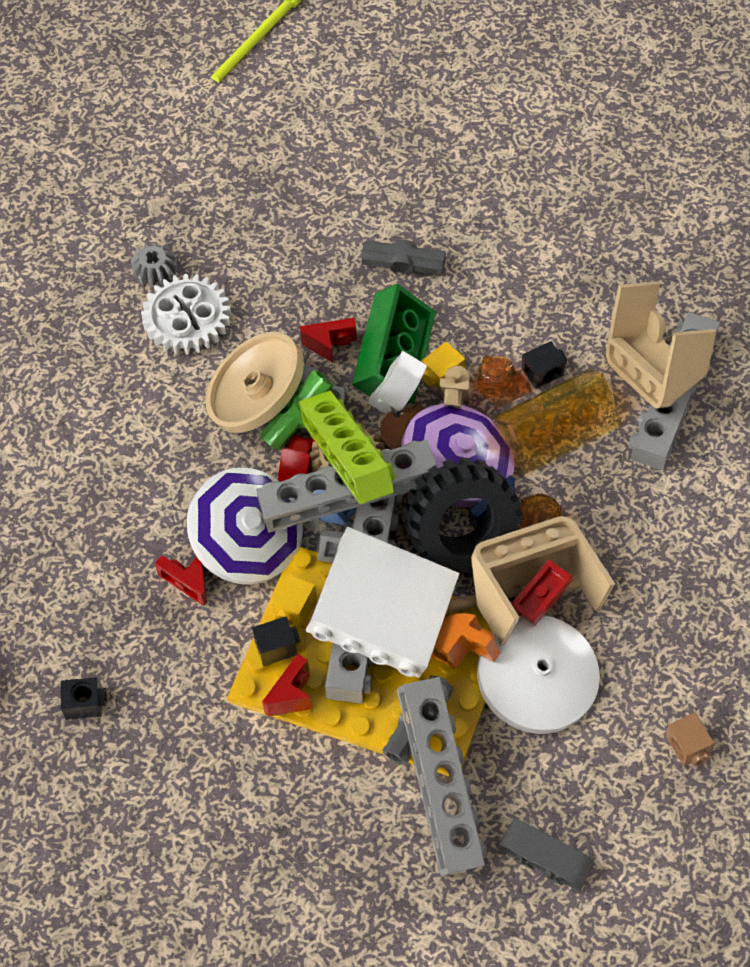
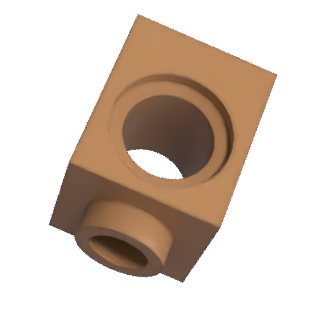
[666,712,714,767]

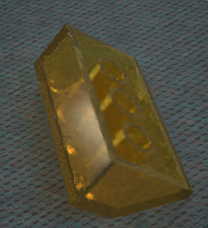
[492,369,622,474]

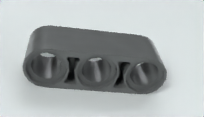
[497,819,595,893]

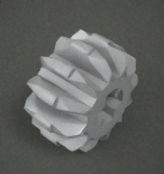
[131,242,177,289]

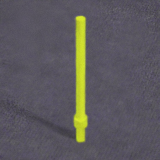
[211,0,302,83]

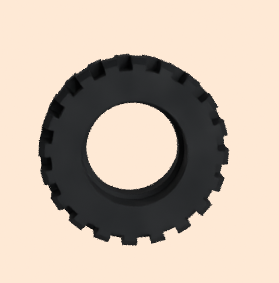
[403,458,523,578]

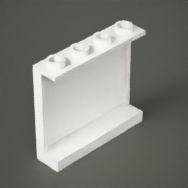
[305,526,459,678]

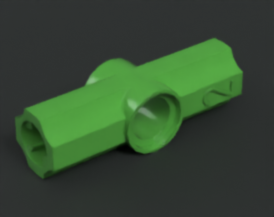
[260,370,334,450]

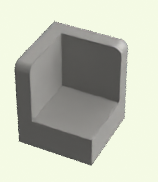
[317,521,351,563]

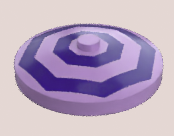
[401,404,515,507]

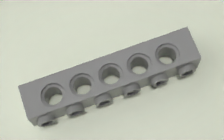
[628,312,720,471]
[256,440,438,533]
[397,677,486,876]

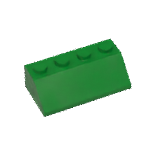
[352,283,436,404]

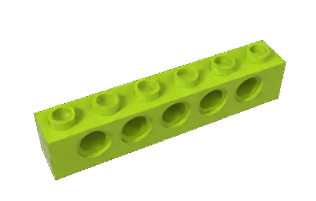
[298,390,395,504]

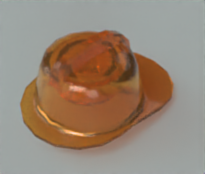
[472,355,531,409]

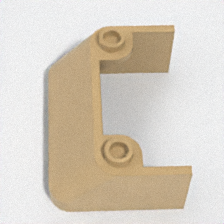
[606,282,716,408]
[471,516,615,645]

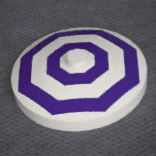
[187,468,303,584]

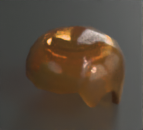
[519,493,562,528]

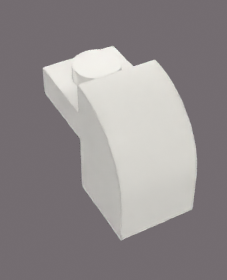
[368,351,427,415]

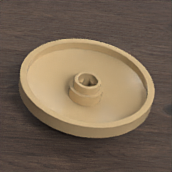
[206,332,304,433]

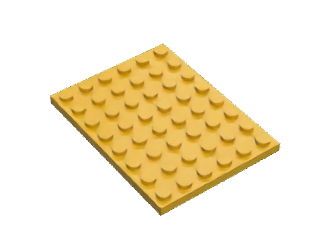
[227,547,492,776]

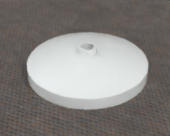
[477,615,600,734]

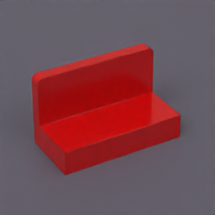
[511,559,574,626]

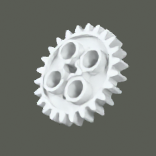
[141,274,231,355]

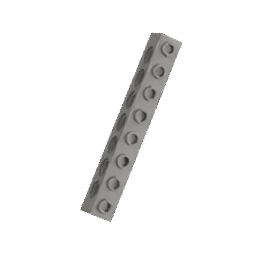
[325,494,403,704]

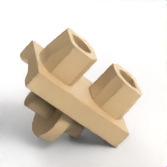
[440,366,471,409]

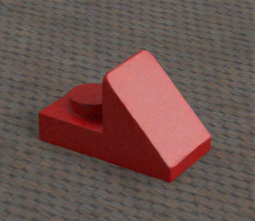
[299,317,357,363]
[278,435,315,482]
[155,555,207,606]
[262,654,312,717]

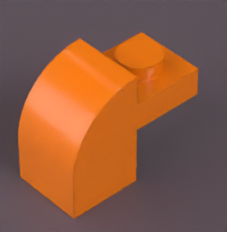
[431,613,501,669]

